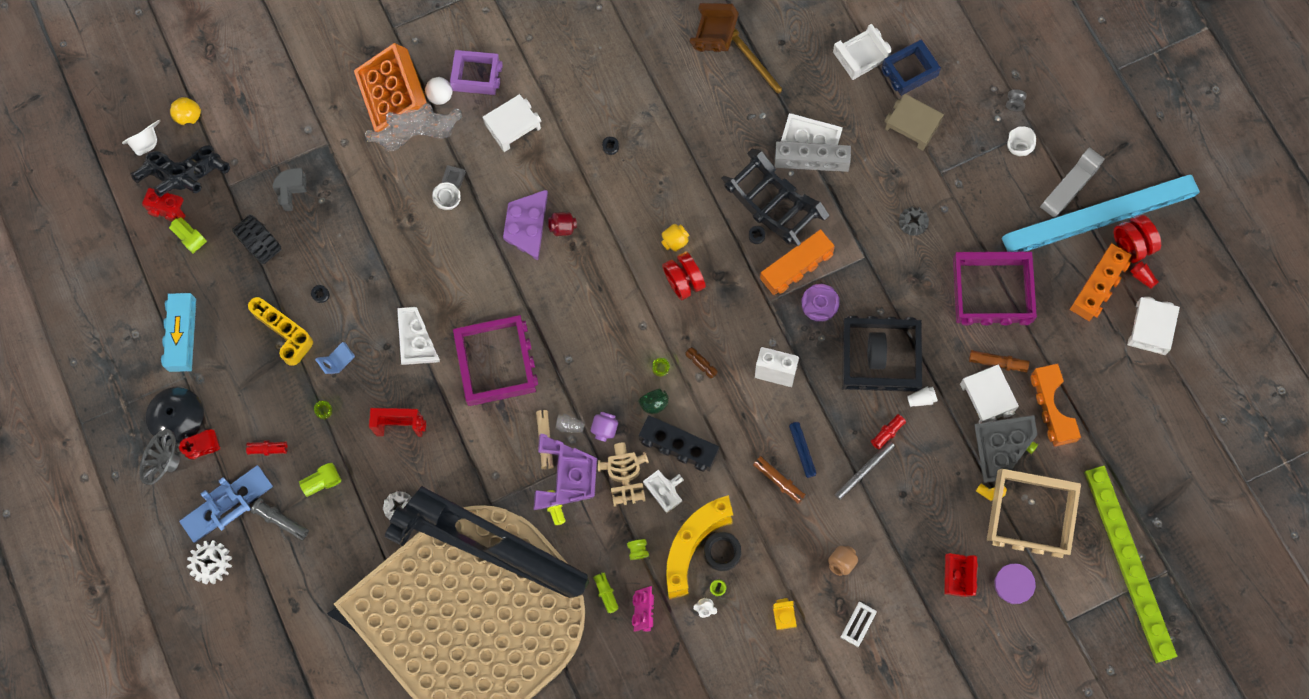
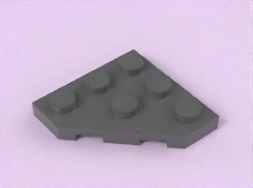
[975,415,1037,483]

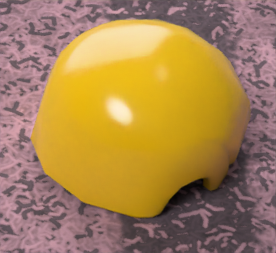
[170,97,201,125]

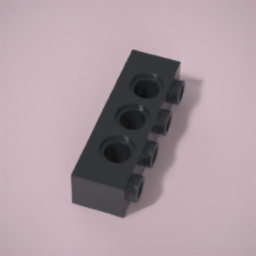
[639,415,720,472]

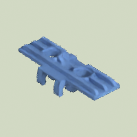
[179,465,273,543]

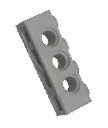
[774,142,851,172]

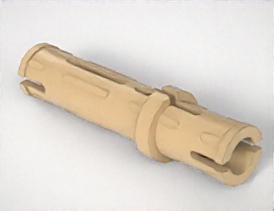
[536,410,554,469]

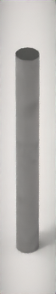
[835,441,895,500]

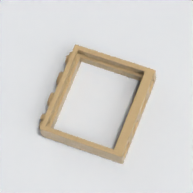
[987,469,1081,558]

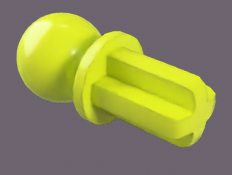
[547,490,565,525]

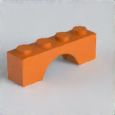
[1031,364,1081,447]

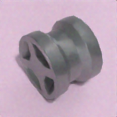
[1006,90,1027,111]

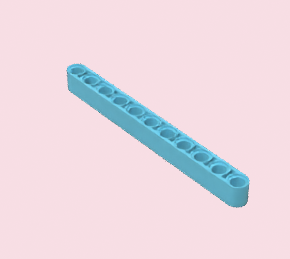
[1002,175,1200,252]

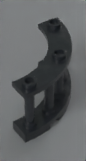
[721,148,830,246]

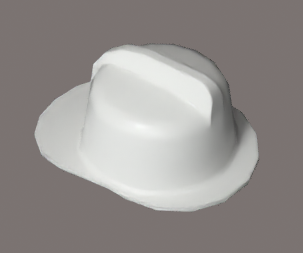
[122,120,161,156]

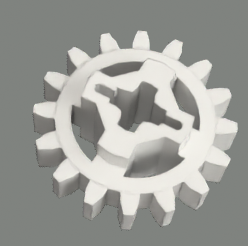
[187,541,232,584]

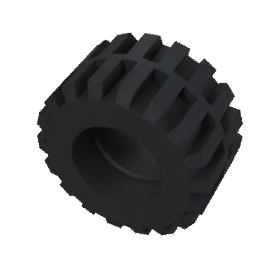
[232,214,282,264]

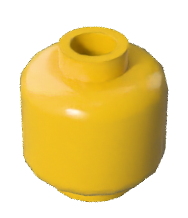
[661,224,690,252]

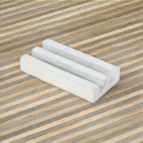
[840,602,877,647]

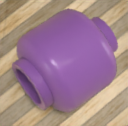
[591,412,618,442]

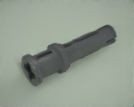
[251,498,309,540]

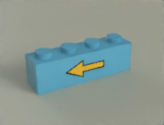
[161,293,196,372]

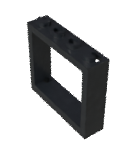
[842,316,922,392]

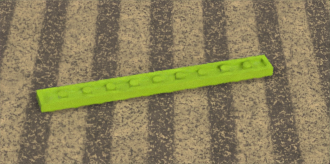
[1084,465,1177,663]

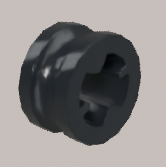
[602,136,619,155]
[749,226,766,244]
[311,285,330,303]

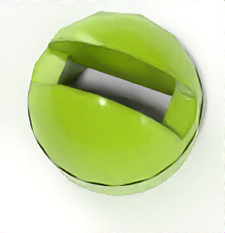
[710,579,726,596]

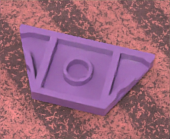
[503,190,548,260]

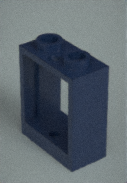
[882,39,941,96]

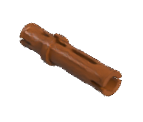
[969,350,1029,373]
[753,456,806,504]

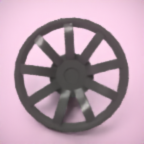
[139,429,180,485]

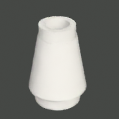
[907,386,937,407]

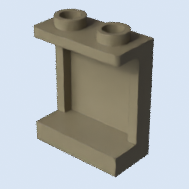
[884,94,944,151]

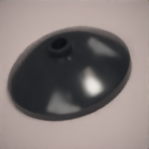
[146,387,204,444]

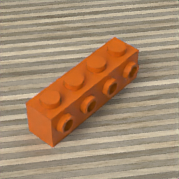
[760,229,835,295]
[1069,243,1131,322]

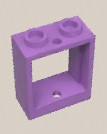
[450,50,503,95]

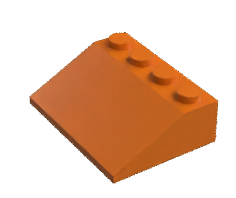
[354,43,429,133]

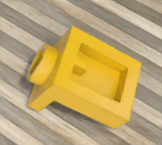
[772,598,797,630]

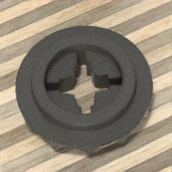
[899,206,929,236]

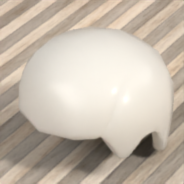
[425,77,453,105]
[1007,126,1036,156]
[432,182,460,210]

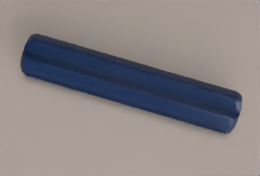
[789,422,816,478]

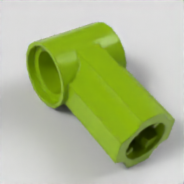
[169,217,207,254]
[299,463,341,497]

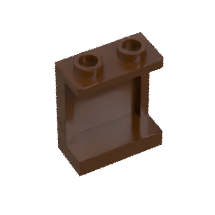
[689,3,739,52]

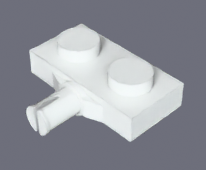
[643,470,684,513]

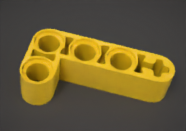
[248,297,313,366]

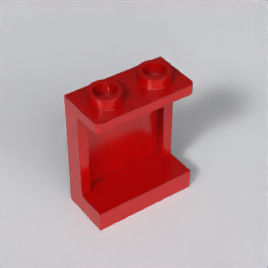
[369,408,426,437]

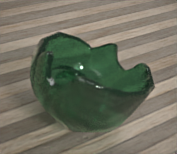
[638,389,669,414]

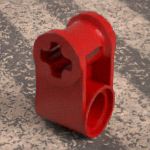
[179,429,220,459]

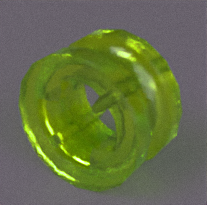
[652,358,670,377]
[314,401,332,419]

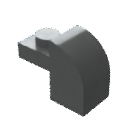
[273,168,307,211]

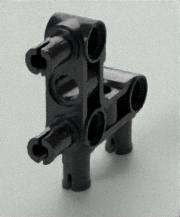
[130,145,231,197]

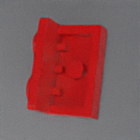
[142,188,186,222]
[944,553,978,597]

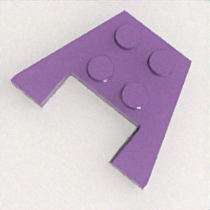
[534,434,597,510]

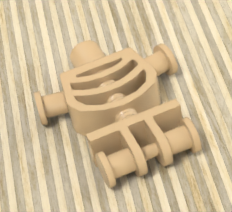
[598,443,649,507]

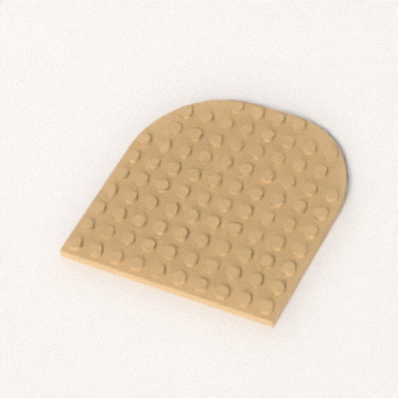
[334,505,585,699]

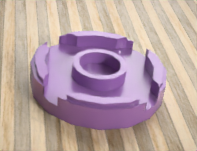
[801,284,840,321]
[994,564,1036,604]

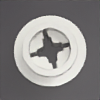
[383,491,412,520]

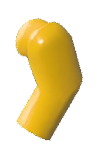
[976,483,1007,501]

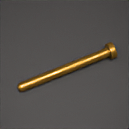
[731,29,782,94]

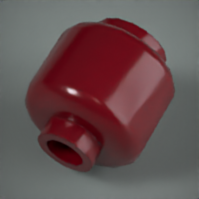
[548,211,577,237]

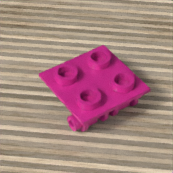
[632,586,654,632]

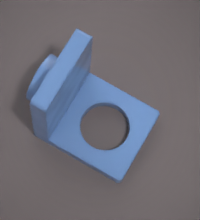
[315,342,355,374]

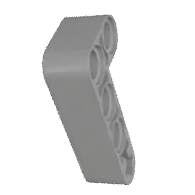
[1040,147,1105,218]

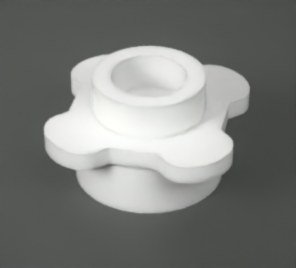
[694,598,717,618]

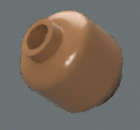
[828,546,858,576]

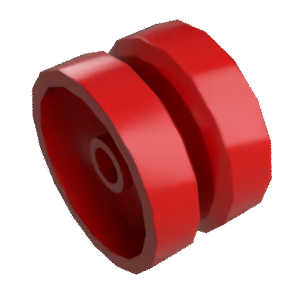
[1114,214,1161,263]
[662,252,706,300]

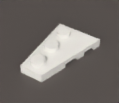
[781,113,843,145]
[397,307,440,365]

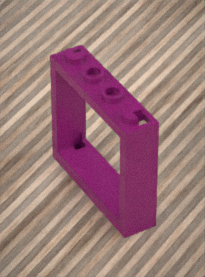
[953,252,1037,326]
[453,315,539,406]

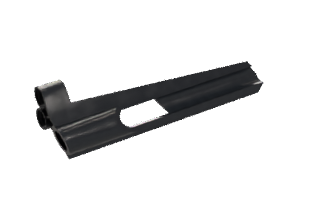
[385,486,589,598]

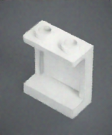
[833,24,891,80]
[483,94,541,152]
[1127,297,1180,355]
[754,347,799,387]
[960,364,1019,423]

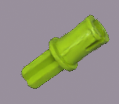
[593,573,618,613]

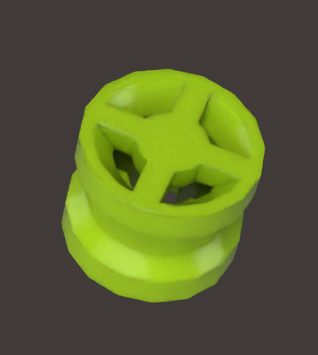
[627,539,649,560]

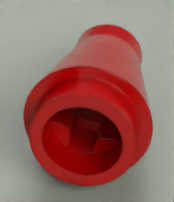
[1130,261,1159,289]

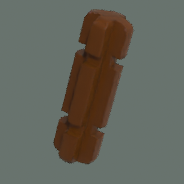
[685,347,718,379]

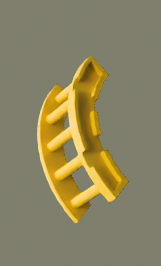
[666,495,733,599]

